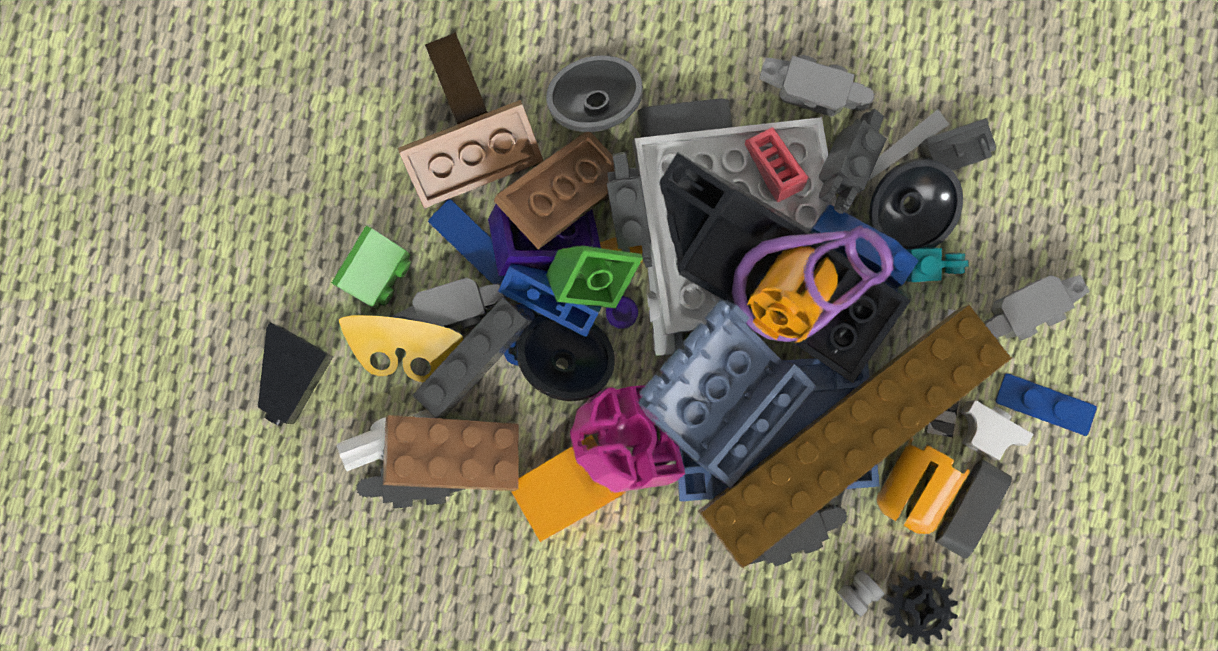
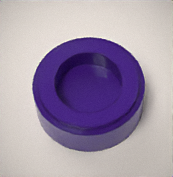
[606,296,638,329]

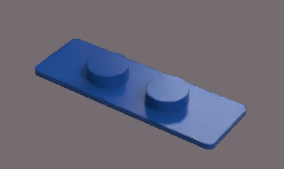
[428,199,505,285]
[996,373,1097,436]

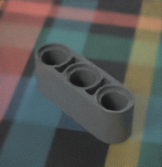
[637,98,733,138]
[935,459,1012,559]

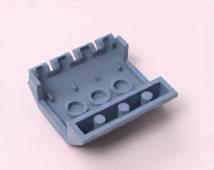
[638,300,816,488]

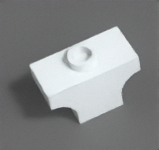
[960,400,1034,460]

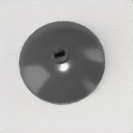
[546,55,643,132]

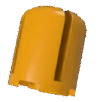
[747,246,838,343]
[877,438,970,534]

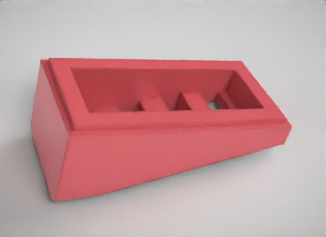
[745,127,808,202]

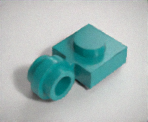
[906,247,969,282]

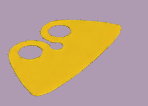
[339,315,463,382]

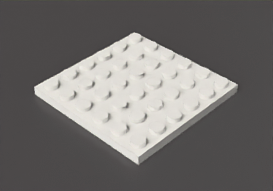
[632,117,836,335]

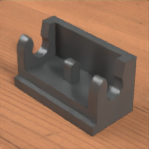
[918,118,996,171]

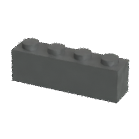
[413,297,532,418]

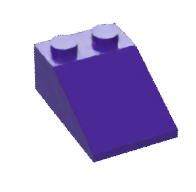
[488,204,601,276]

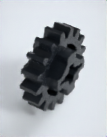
[883,570,958,645]

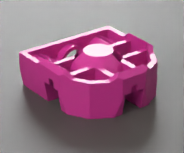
[570,385,686,492]

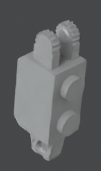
[759,55,875,117]
[984,275,1090,341]
[392,277,507,329]

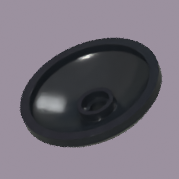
[869,158,963,249]
[517,315,615,401]

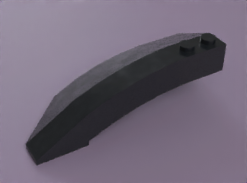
[659,153,912,383]

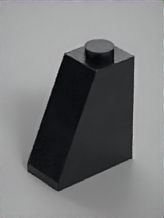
[258,322,334,427]

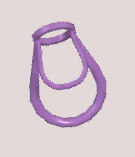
[732,226,893,342]

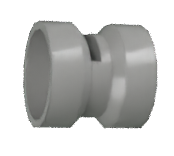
[837,570,885,617]

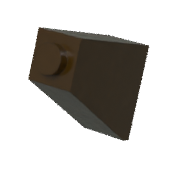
[425,32,488,124]

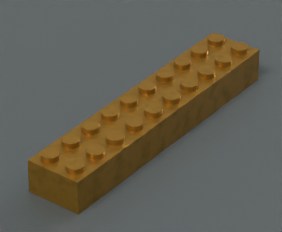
[698,305,1012,569]

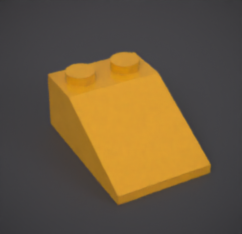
[511,435,626,542]

